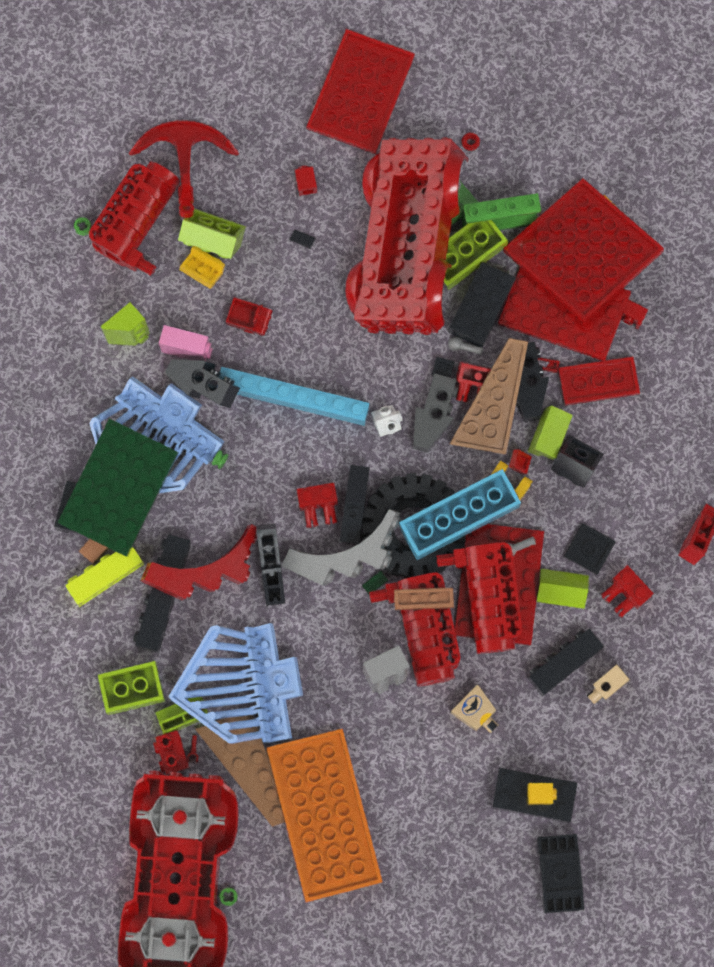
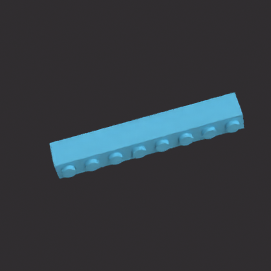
[217,367,369,426]

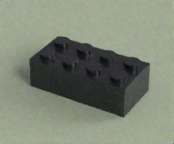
[448,262,516,348]
[492,768,578,823]

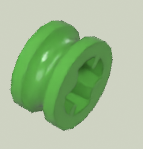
[74,217,91,236]
[212,450,229,469]
[220,888,238,906]

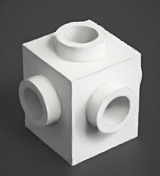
[371,405,403,437]

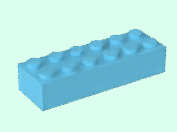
[399,469,521,560]

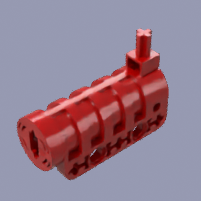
[89,162,181,276]
[436,542,522,654]
[369,572,460,687]

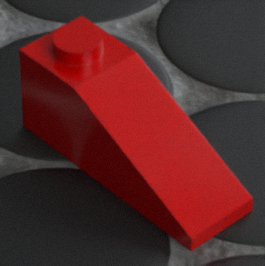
[678,503,714,565]

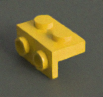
[179,246,225,289]

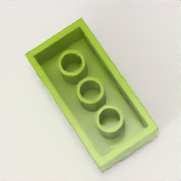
[444,220,508,291]

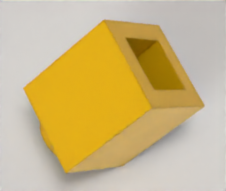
[527,783,557,805]

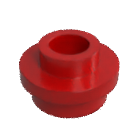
[461,133,480,151]

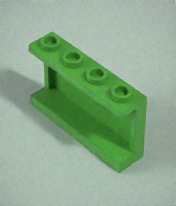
[461,193,541,231]

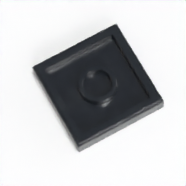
[564,523,616,575]

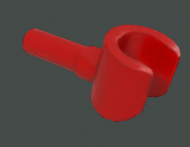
[187,735,199,763]

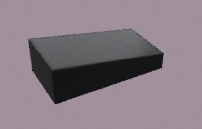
[289,230,316,250]

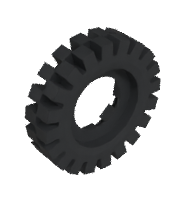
[362,473,466,579]

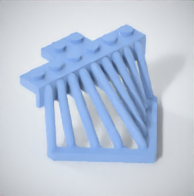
[90,377,225,493]
[169,623,303,744]

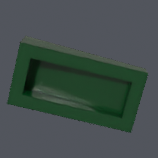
[362,571,388,595]

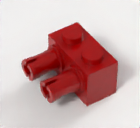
[455,361,491,402]
[296,483,338,528]
[600,565,654,618]
[153,730,190,776]

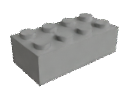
[363,646,410,694]

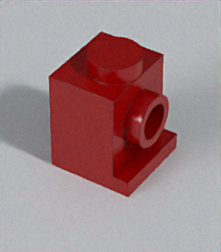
[622,300,648,330]

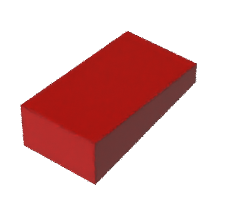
[538,358,560,374]

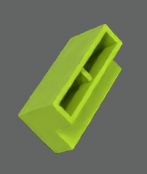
[528,405,573,460]
[537,569,589,609]
[155,697,209,734]

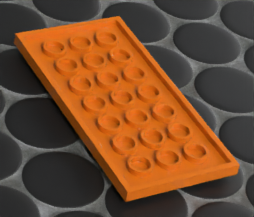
[266,728,382,903]

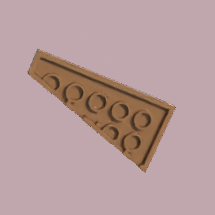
[449,338,528,454]
[195,715,285,827]

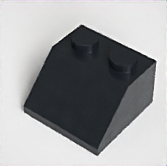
[551,435,604,488]

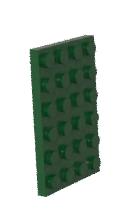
[58,418,179,557]

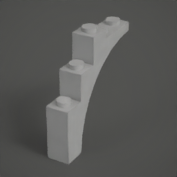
[282,509,401,586]

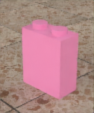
[159,325,213,361]

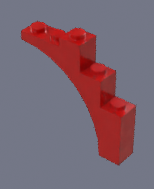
[140,524,257,600]

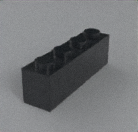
[528,629,604,697]

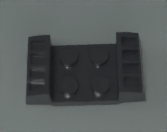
[537,834,585,914]

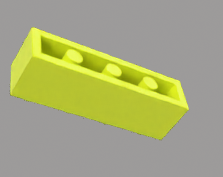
[65,547,144,607]

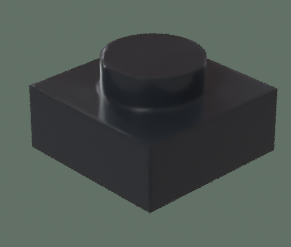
[431,357,455,378]

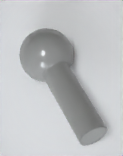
[448,336,483,355]
[500,537,536,558]

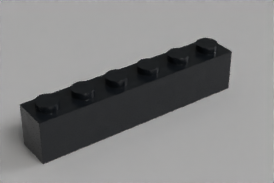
[133,534,192,654]

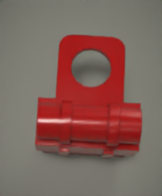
[226,297,273,336]

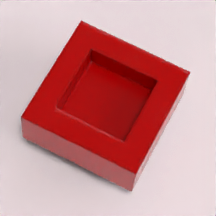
[509,449,532,474]

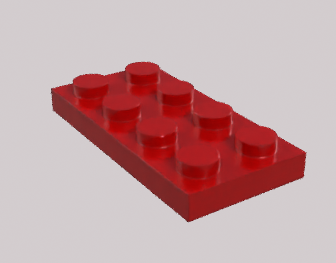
[558,357,640,406]

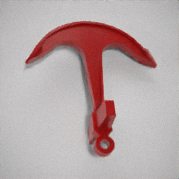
[129,120,239,218]

